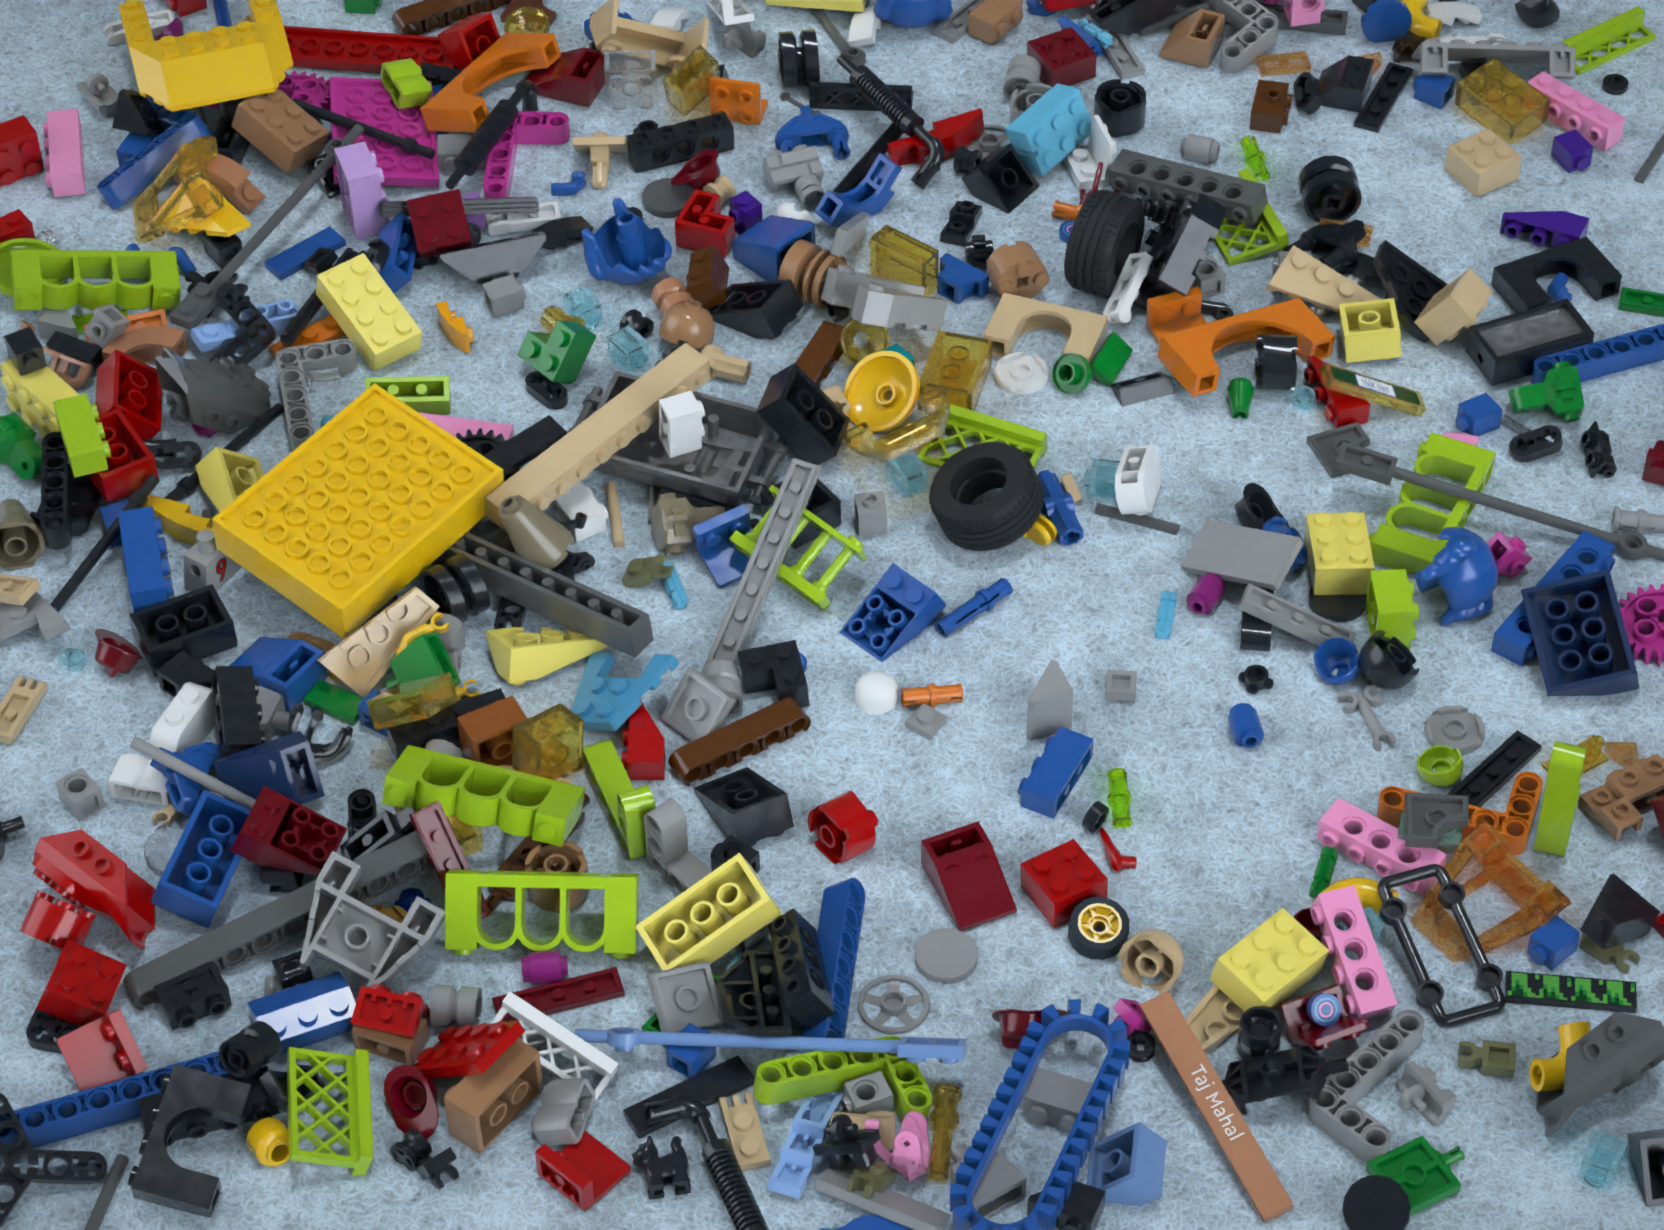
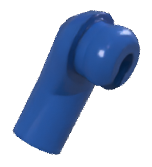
[551,171,587,196]

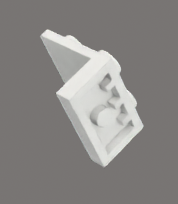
[1062,115,1117,191]

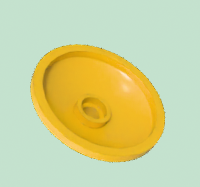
[844,350,920,433]

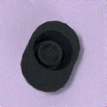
[1235,483,1290,530]

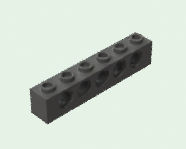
[1108,149,1268,225]

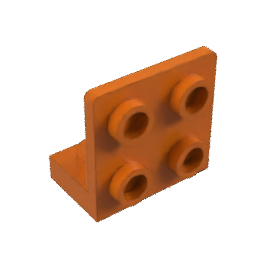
[709,76,768,125]
[1146,286,1207,345]

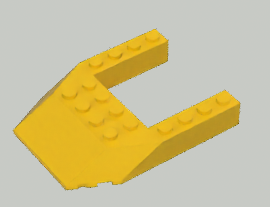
[118,0,294,112]

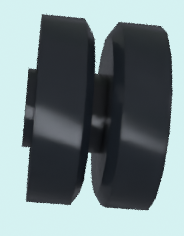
[777,29,820,89]
[1298,155,1362,222]
[421,553,490,623]

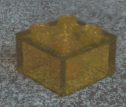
[512,703,584,780]

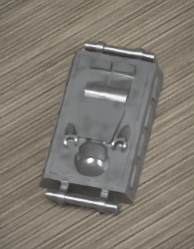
[567,371,788,507]

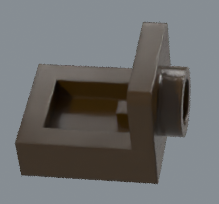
[1392,30,1427,63]

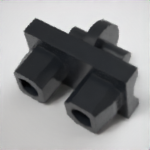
[812,1114,881,1169]

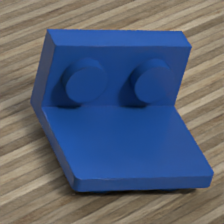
[692,504,752,588]

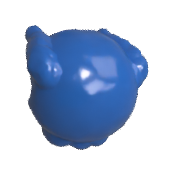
[873,0,953,28]
[581,198,672,285]
[1414,527,1498,626]

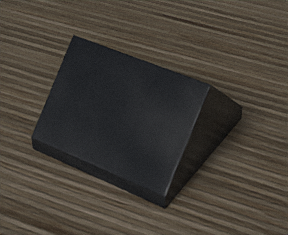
[112,89,166,137]

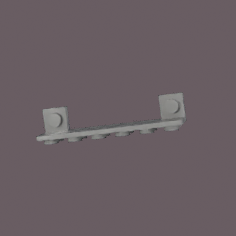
[1412,39,1575,80]

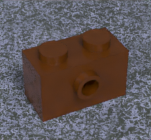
[1250,79,1293,133]
[686,245,729,309]

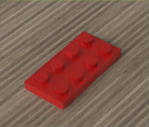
[413,1021,526,1079]

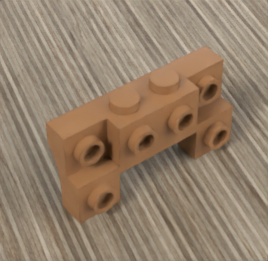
[1578,754,1664,841]

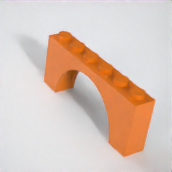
[420,32,561,133]
[1157,298,1335,397]

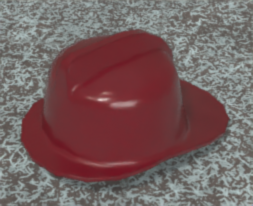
[671,149,721,191]
[95,629,143,678]
[992,1009,1067,1050]
[384,1065,439,1139]

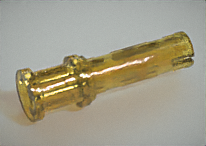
[927,1084,962,1181]

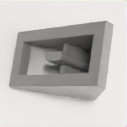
[36,308,78,340]

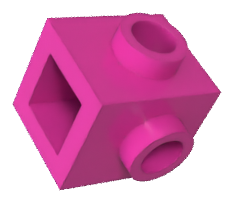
[1487,531,1533,579]

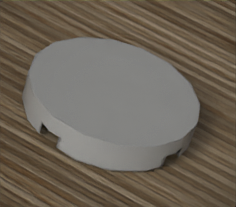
[1424,706,1485,755]
[915,928,978,984]

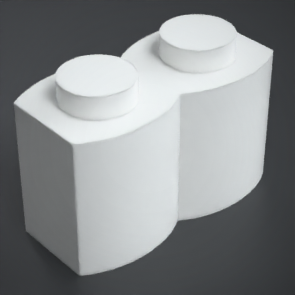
[108,754,171,806]

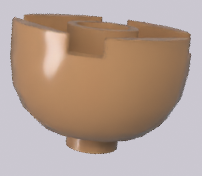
[659,299,715,349]

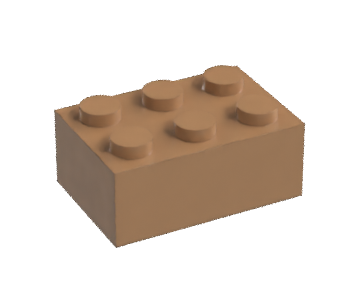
[231,89,329,174]
[444,1039,544,1154]

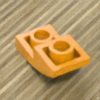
[436,301,474,353]

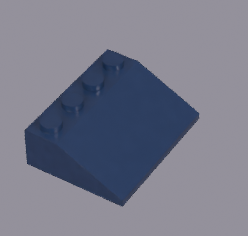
[1521,569,1639,696]

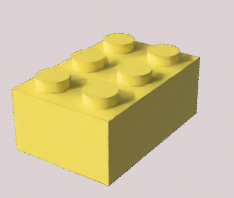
[1304,512,1375,595]
[1210,908,1329,1012]

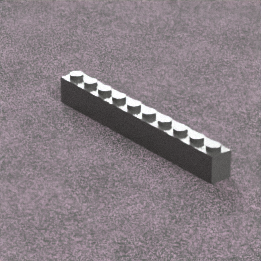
[431,532,654,658]

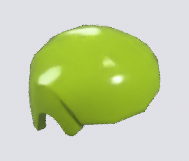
[1417,745,1464,787]

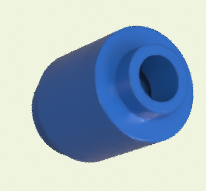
[1228,703,1264,748]

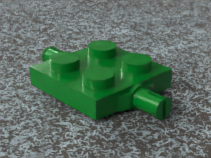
[1366,1135,1465,1216]

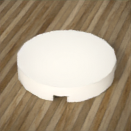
[994,352,1049,395]

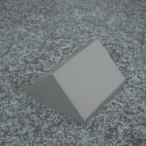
[1026,659,1073,740]

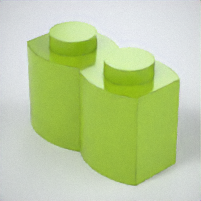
[380,58,432,109]

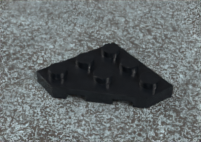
[1373,240,1448,343]

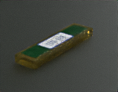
[1320,362,1426,417]

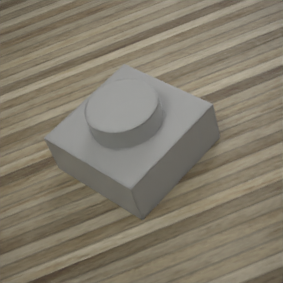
[1105,669,1137,701]
[905,703,947,740]

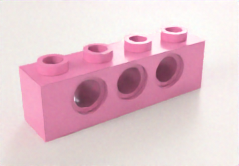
[1317,798,1446,895]
[1310,885,1398,1020]

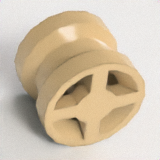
[703,175,736,207]

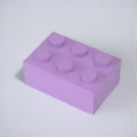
[334,141,390,240]

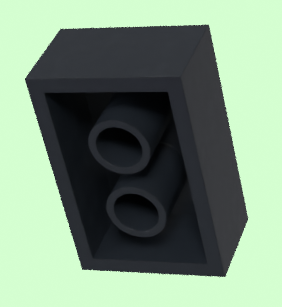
[756,363,850,465]
[129,584,238,676]

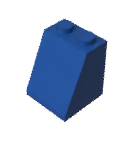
[732,215,816,281]

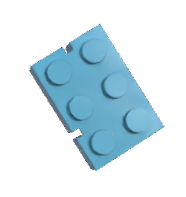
[1005,83,1092,176]

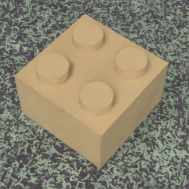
[1444,129,1522,198]
[1414,268,1493,346]

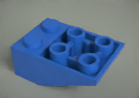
[839,563,946,662]
[229,637,329,712]

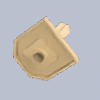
[572,132,627,190]

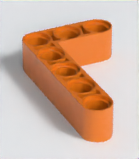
[1377,771,1543,855]

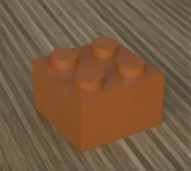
[457,695,532,766]

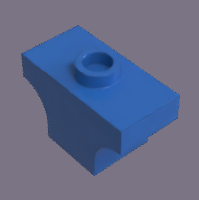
[937,253,989,304]

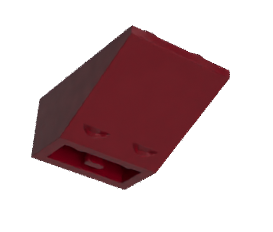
[525,47,609,107]
[230,786,348,876]
[921,821,1017,931]

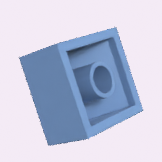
[1086,1122,1167,1206]

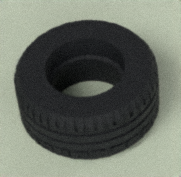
[1064,189,1145,298]
[929,442,1044,551]

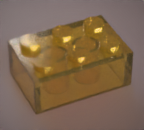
[1455,57,1550,145]
[918,330,992,414]

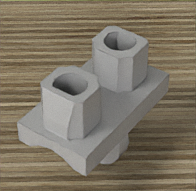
[721,22,766,58]
[77,73,118,117]
[1395,1061,1457,1127]

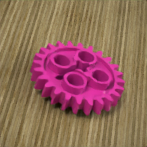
[278,71,330,118]
[1619,584,1664,666]

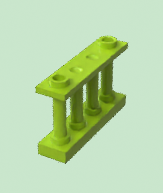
[729,485,867,611]

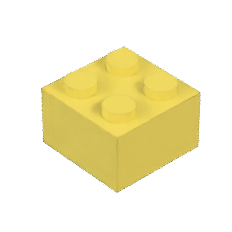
[1339,298,1402,363]

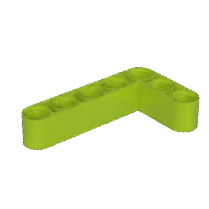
[580,739,656,861]
[1534,741,1587,857]
[753,1035,933,1123]

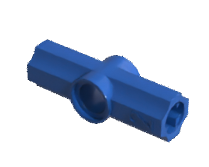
[1037,470,1084,545]

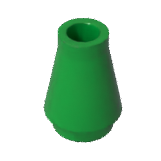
[1227,377,1254,419]

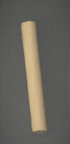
[605,481,625,548]

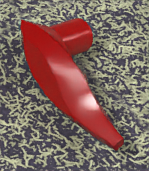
[1100,827,1137,872]

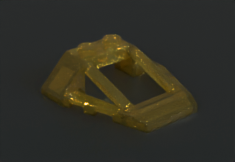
[133,136,224,243]
[843,385,950,462]

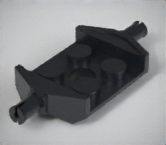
[30,472,102,548]
[1222,1045,1349,1115]

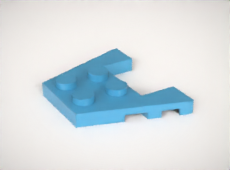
[568,653,679,731]

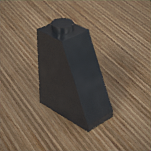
[1580,873,1660,950]

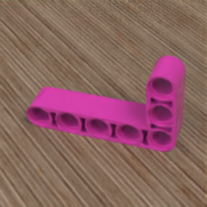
[483,111,570,198]

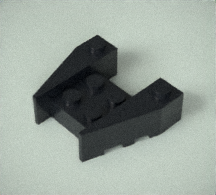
[1133,193,1227,311]

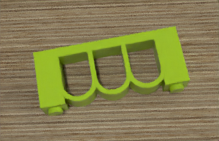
[11,250,181,310]
[1369,432,1496,575]
[382,745,585,847]
[445,869,640,959]

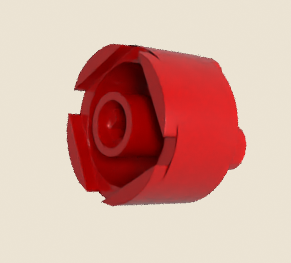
[808,791,878,864]
[20,890,96,949]

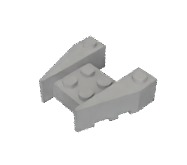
[821,264,948,332]
[300,851,445,988]

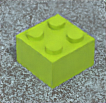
[1365,569,1419,650]

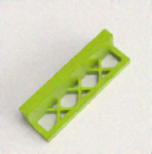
[1561,6,1656,75]

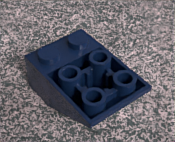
[213,731,325,805]

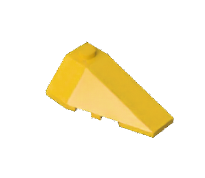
[160,177,251,237]

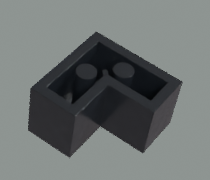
[737,640,810,708]

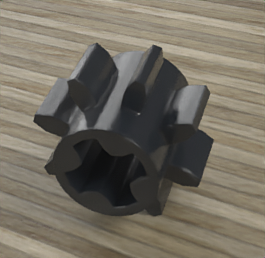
[965,235,994,267]

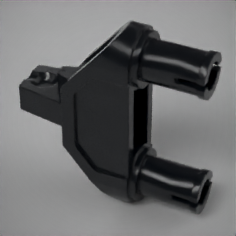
[1283,220,1366,270]

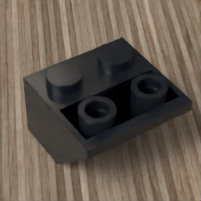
[188,117,250,165]

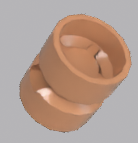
[651,277,693,317]

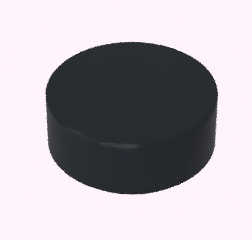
[1602,74,1629,95]
[1082,801,1109,833]

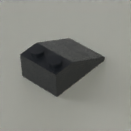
[708,279,804,340]
[693,767,794,847]

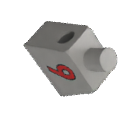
[183,529,242,592]

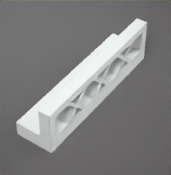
[707,0,755,25]
[490,991,619,1102]

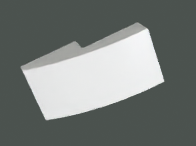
[1424,2,1482,26]
[848,6,881,47]
[650,7,688,31]

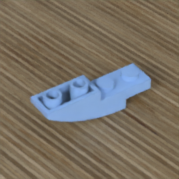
[190,299,300,353]

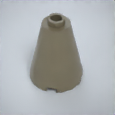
[498,495,573,570]
[0,499,45,571]

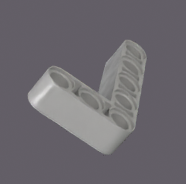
[1199,0,1279,73]
[276,339,358,452]
[644,798,770,952]
[1308,1009,1424,1163]

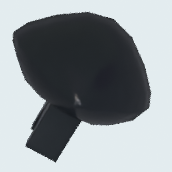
[1515,0,1560,28]

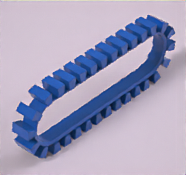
[950,999,1130,1230]

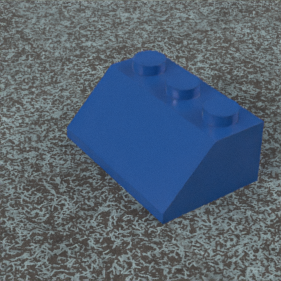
[247,971,356,1056]

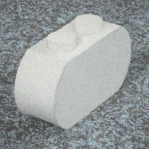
[1115,444,1161,516]
[150,682,216,754]

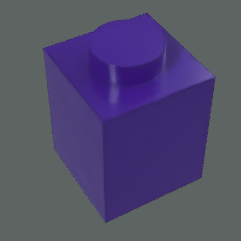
[1551,129,1593,173]

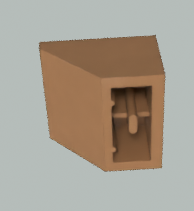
[1159,9,1225,68]

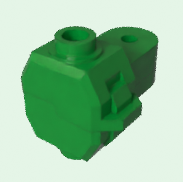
[1508,361,1584,423]
[0,413,42,480]

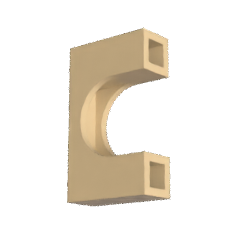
[983,293,1108,364]

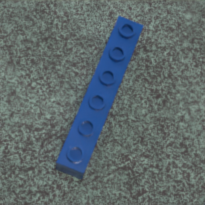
[1491,530,1615,666]

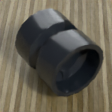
[1237,1006,1282,1059]
[219,1021,282,1079]

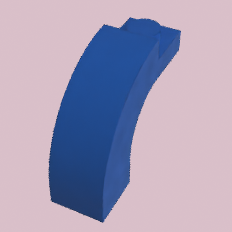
[814,153,902,228]

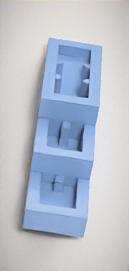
[768,1090,844,1199]

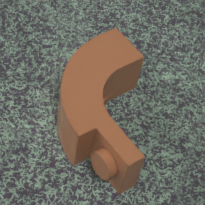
[172,152,266,214]
[102,326,189,363]

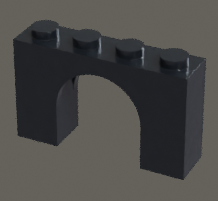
[1491,236,1622,313]
[128,1064,253,1218]

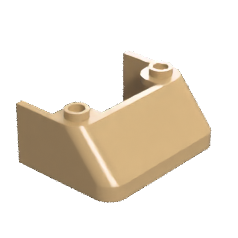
[589,0,709,72]

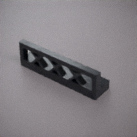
[809,81,914,111]

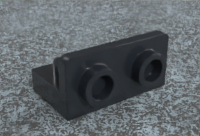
[154,961,232,1030]

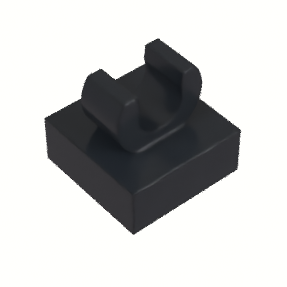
[416,1147,459,1190]

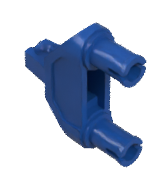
[774,105,851,160]
[150,742,220,816]

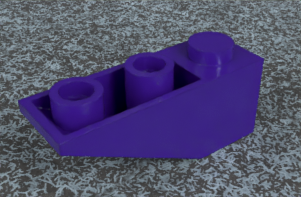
[1500,211,1590,248]

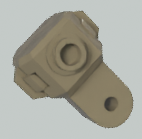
[651,493,725,556]

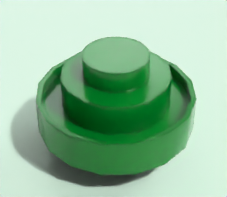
[1052,353,1092,394]

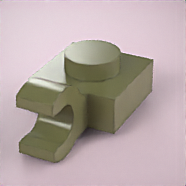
[621,554,674,588]

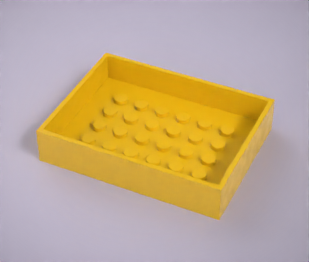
[212,383,504,639]

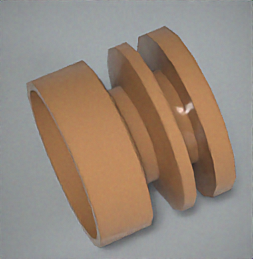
[778,239,847,308]

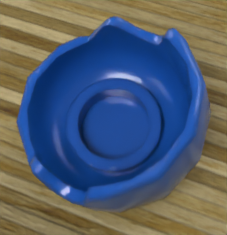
[1313,637,1360,685]

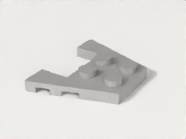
[0,591,71,643]

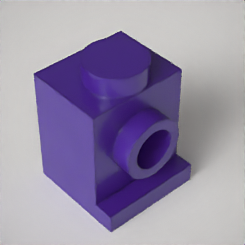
[728,190,763,235]

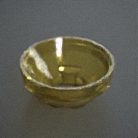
[504,7,550,33]
[840,319,890,364]

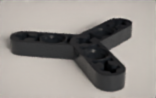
[0,1093,107,1228]

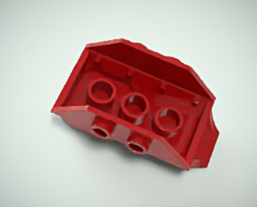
[31,829,156,950]

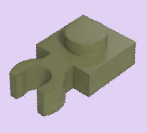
[1579,937,1640,974]
[1457,1040,1516,1078]
[847,1160,898,1198]

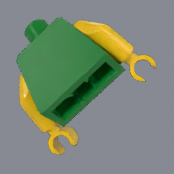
[386,613,480,706]

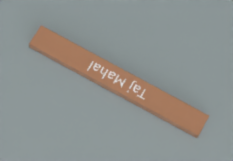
[1140,991,1294,1222]

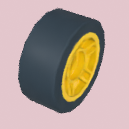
[1068,897,1130,960]

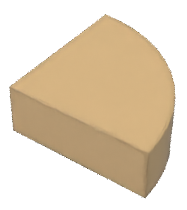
[1061,472,1082,502]

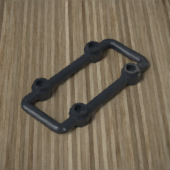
[1377,864,1506,1027]

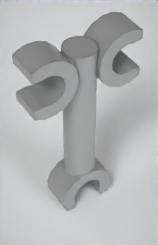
[1337,684,1396,752]

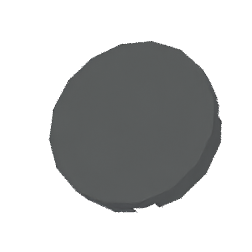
[642,178,694,218]

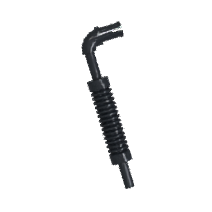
[837,54,945,189]
[445,80,539,190]
[644,1095,769,1230]

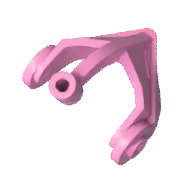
[864,1111,930,1182]

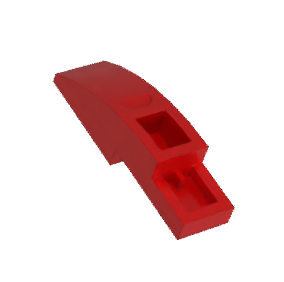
[887,108,984,167]

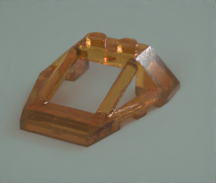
[1411,820,1571,963]

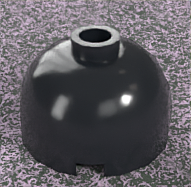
[1359,630,1419,690]

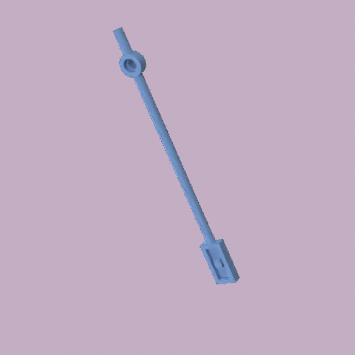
[575,1027,967,1064]

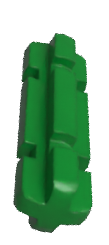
[1309,846,1339,898]

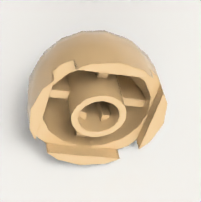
[1118,929,1184,994]

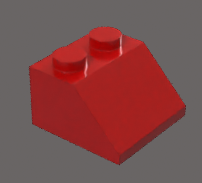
[438,12,500,70]

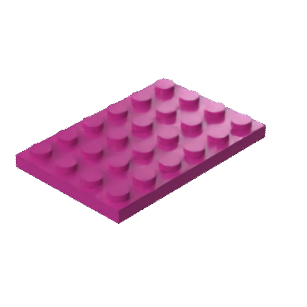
[329,77,440,188]

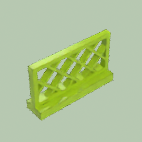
[1214,168,1289,266]
[917,402,1048,470]
[286,1047,374,1176]

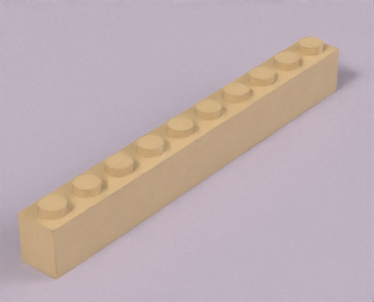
[485,343,710,531]

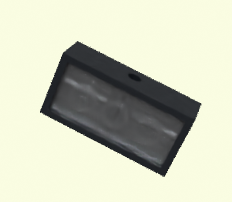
[1466,298,1595,386]

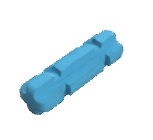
[1077,17,1114,48]
[662,562,689,609]
[1155,590,1177,639]

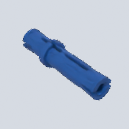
[934,578,1013,638]

